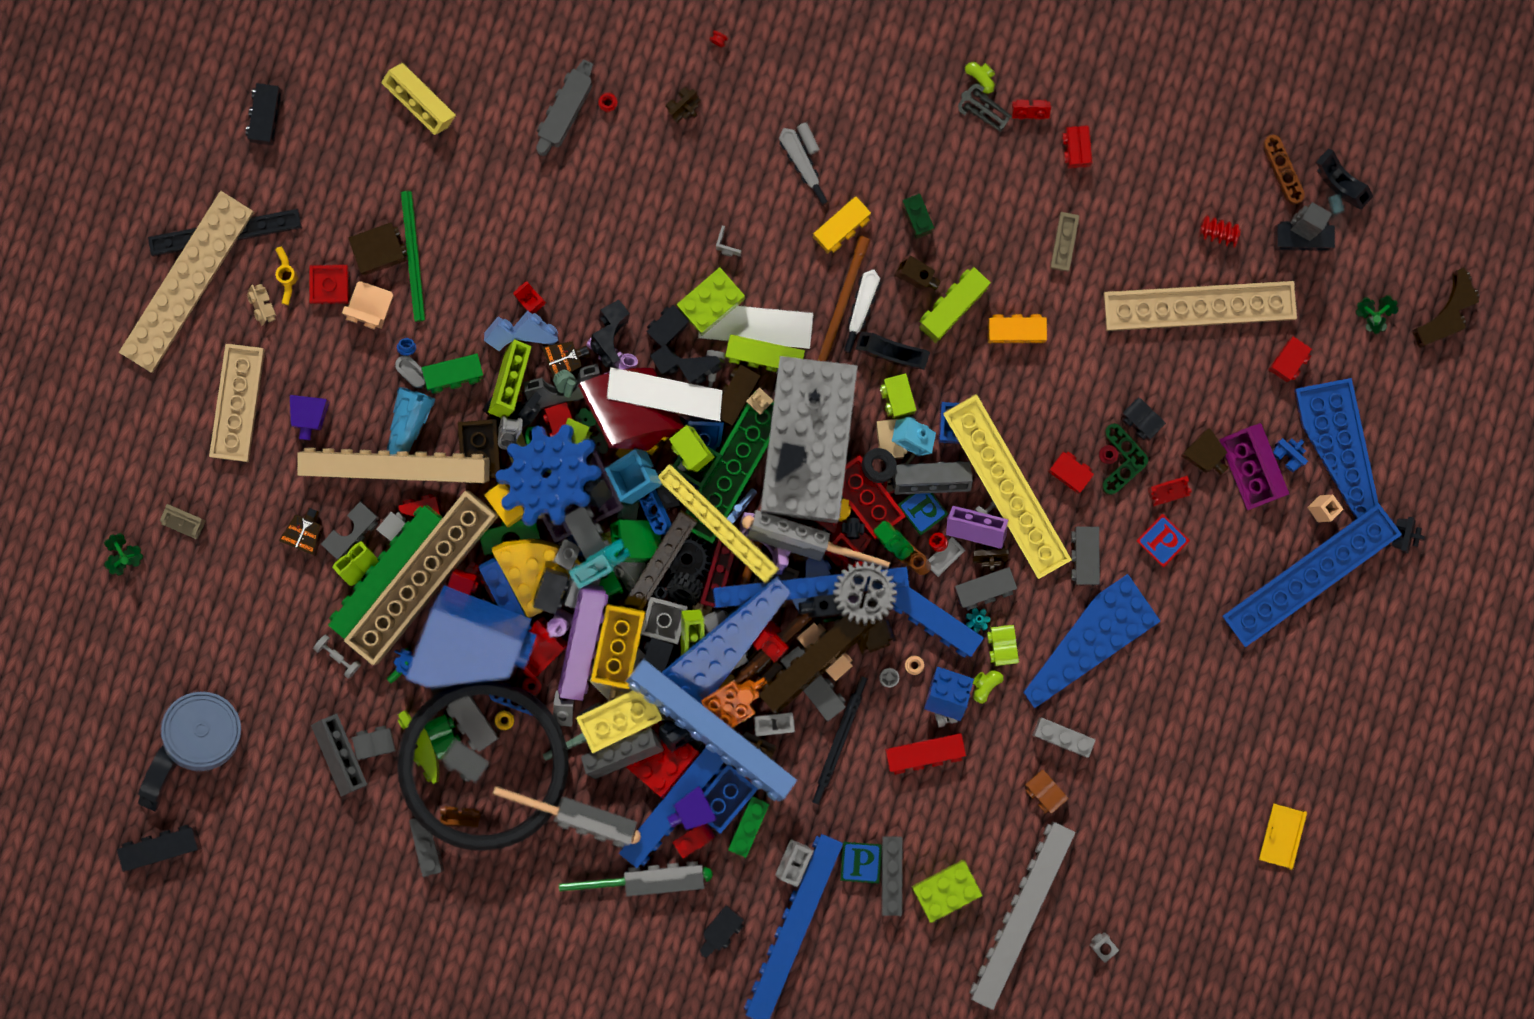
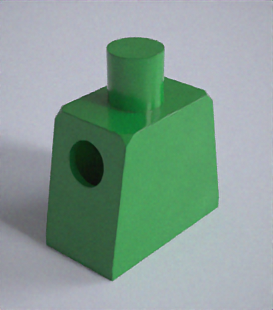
[599,571,627,604]

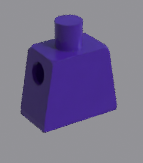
[290,395,329,441]
[667,786,716,830]

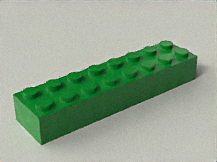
[685,391,774,545]

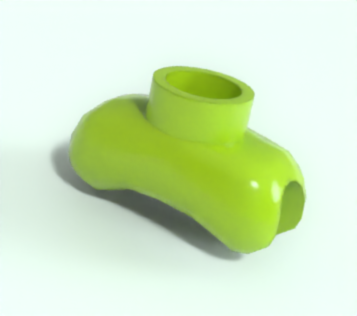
[965,62,995,94]
[973,670,1003,704]

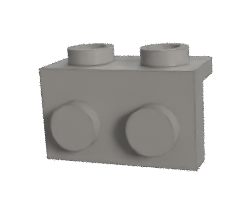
[613,562,647,593]

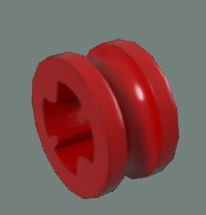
[709,31,728,48]
[929,532,948,552]

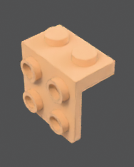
[342,281,393,330]

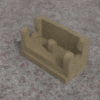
[160,504,206,540]

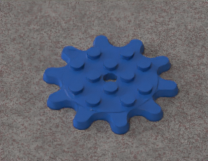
[496,425,601,526]

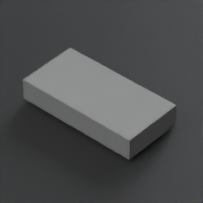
[929,537,965,577]

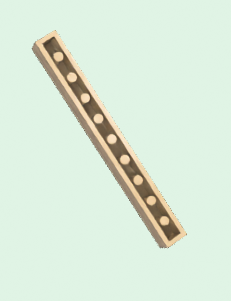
[298,448,490,483]

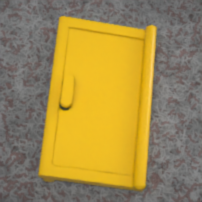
[1259,803,1307,870]

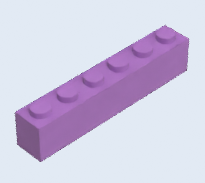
[558,585,608,701]

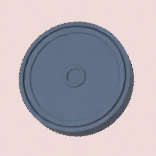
[161,692,241,771]

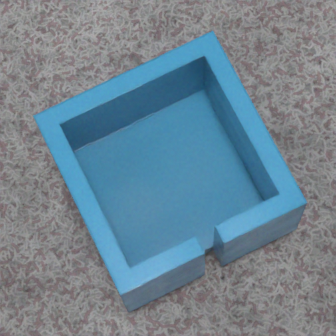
[605,449,662,504]

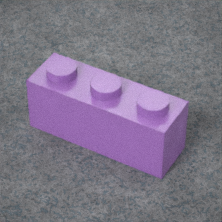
[946,506,1009,549]

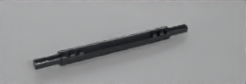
[812,676,868,805]

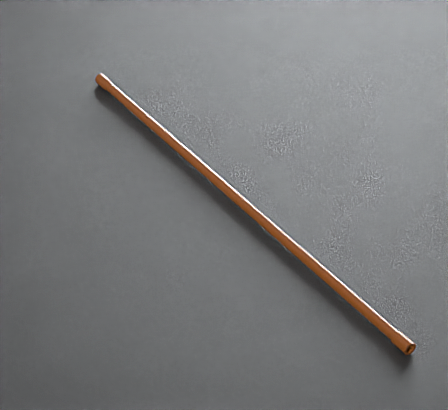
[739,236,870,585]

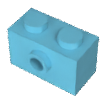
[892,417,936,456]

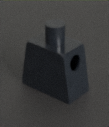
[798,594,844,618]

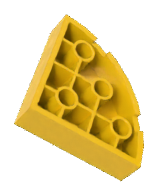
[492,539,584,618]

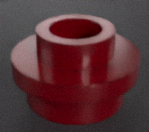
[1099,445,1118,464]

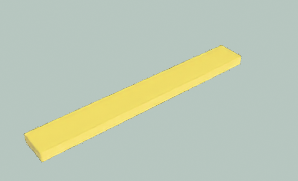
[658,464,780,584]

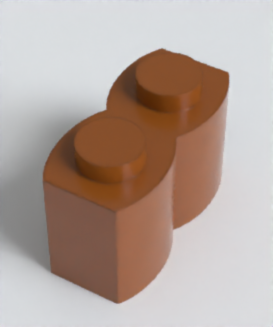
[1025,769,1069,814]

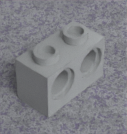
[754,713,795,736]
[775,839,813,887]

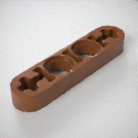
[1263,135,1305,205]

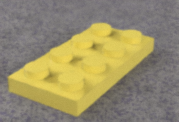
[576,691,663,753]

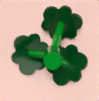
[1356,295,1399,334]
[104,533,143,576]

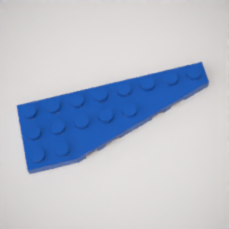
[1023,574,1160,708]

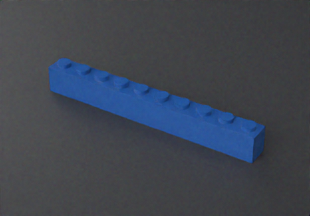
[713,567,909,608]
[744,833,843,1019]

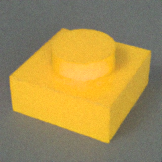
[838,499,851,522]

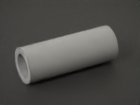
[797,122,820,155]

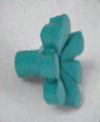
[966,608,991,633]

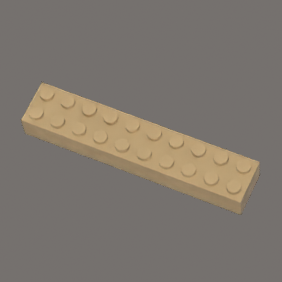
[344,491,499,666]

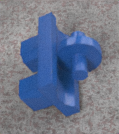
[1273,438,1308,472]

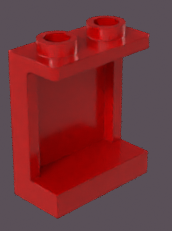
[523,617,568,679]

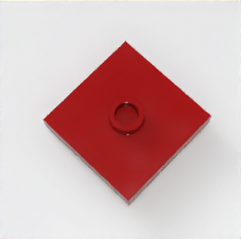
[309,265,349,304]

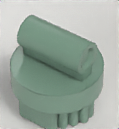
[553,369,577,398]

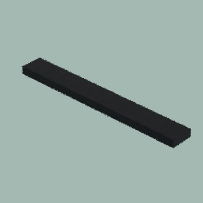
[148,209,302,257]

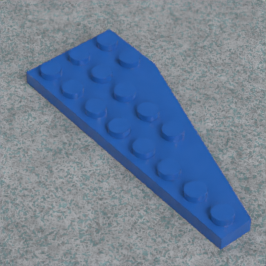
[1294,378,1378,519]

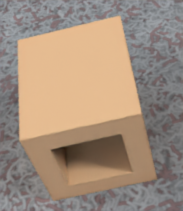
[1307,494,1343,522]

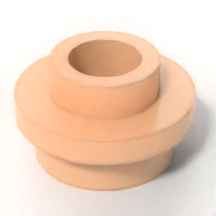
[905,656,924,675]

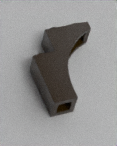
[1412,267,1479,348]

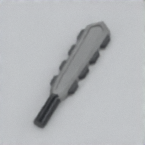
[779,128,828,206]

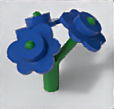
[387,648,414,683]

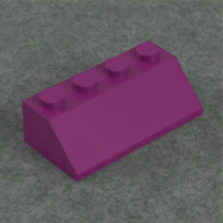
[1219,423,1289,510]

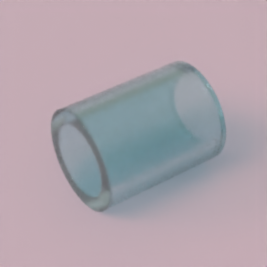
[1328,194,1345,215]

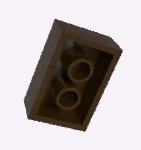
[458,419,502,480]

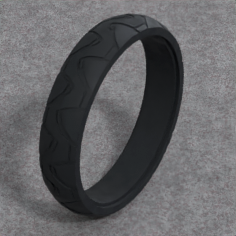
[397,680,569,851]

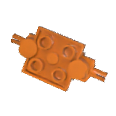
[701,677,767,728]

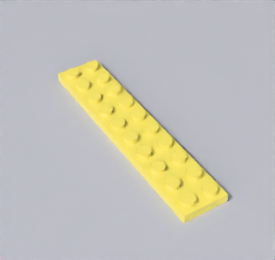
[943,394,1072,579]

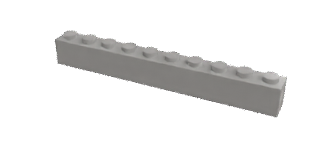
[969,822,1076,1010]

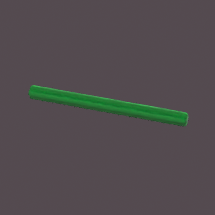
[401,191,425,322]

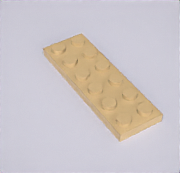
[209,344,265,462]

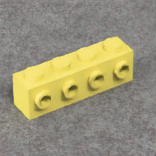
[381,63,456,135]

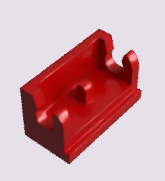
[1148,476,1192,507]

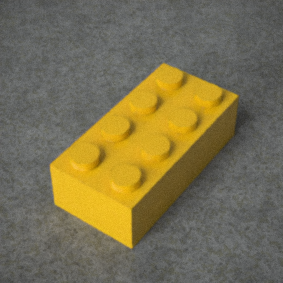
[591,603,645,689]

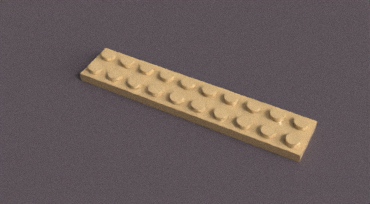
[119,191,254,373]
[1103,281,1297,331]

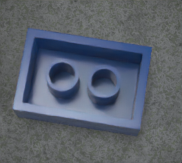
[704,764,758,834]

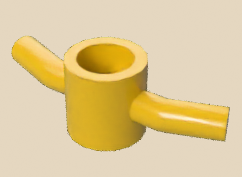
[275,246,298,305]

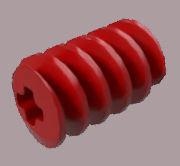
[1198,215,1241,248]

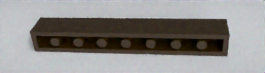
[759,592,892,714]

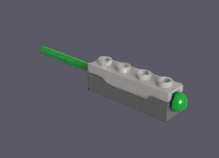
[559,861,713,896]

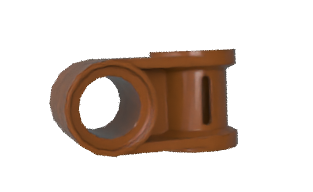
[893,544,931,575]

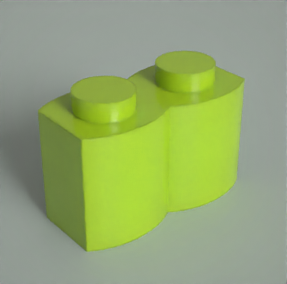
[333,541,379,586]
[987,625,1019,666]

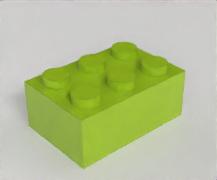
[676,267,745,336]
[911,860,983,923]

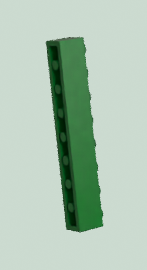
[328,505,443,639]

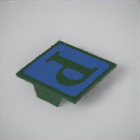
[898,493,948,536]
[840,842,882,883]

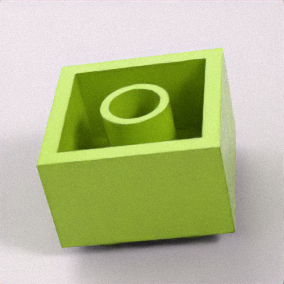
[880,373,916,420]

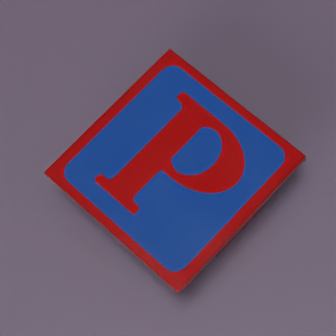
[1136,514,1190,568]

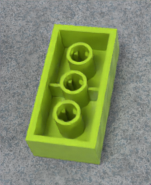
[919,267,991,344]

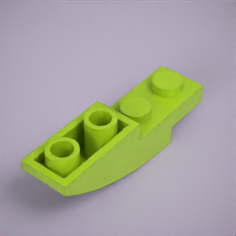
[398,710,439,784]

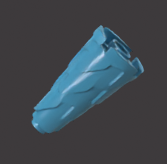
[387,387,436,454]

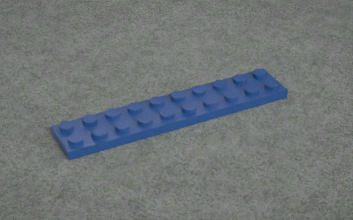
[1222,503,1402,647]

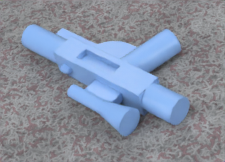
[727,489,757,524]

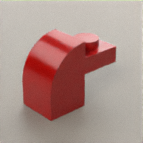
[753,620,789,662]
[672,823,715,858]

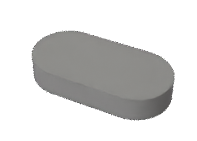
[395,355,425,388]

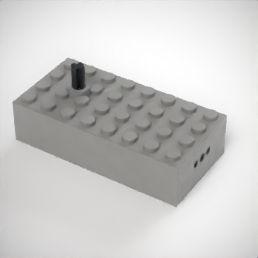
[761,356,857,523]

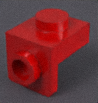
[513,281,546,314]

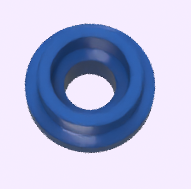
[397,338,416,356]

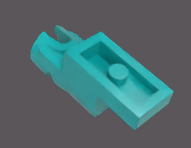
[569,538,630,589]

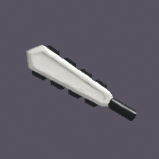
[844,269,881,353]

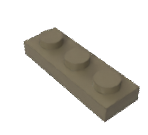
[1050,212,1080,272]

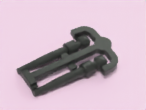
[958,84,1012,132]

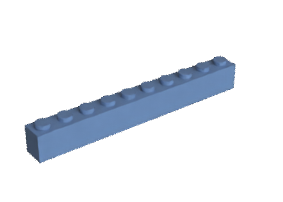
[626,659,797,802]

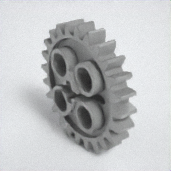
[833,561,897,625]

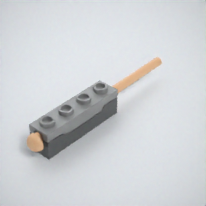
[742,510,890,569]
[493,787,641,848]

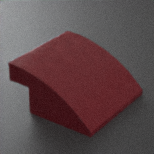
[578,368,684,451]

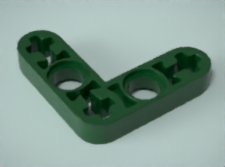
[1102,423,1148,495]

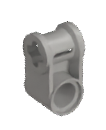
[498,416,522,449]

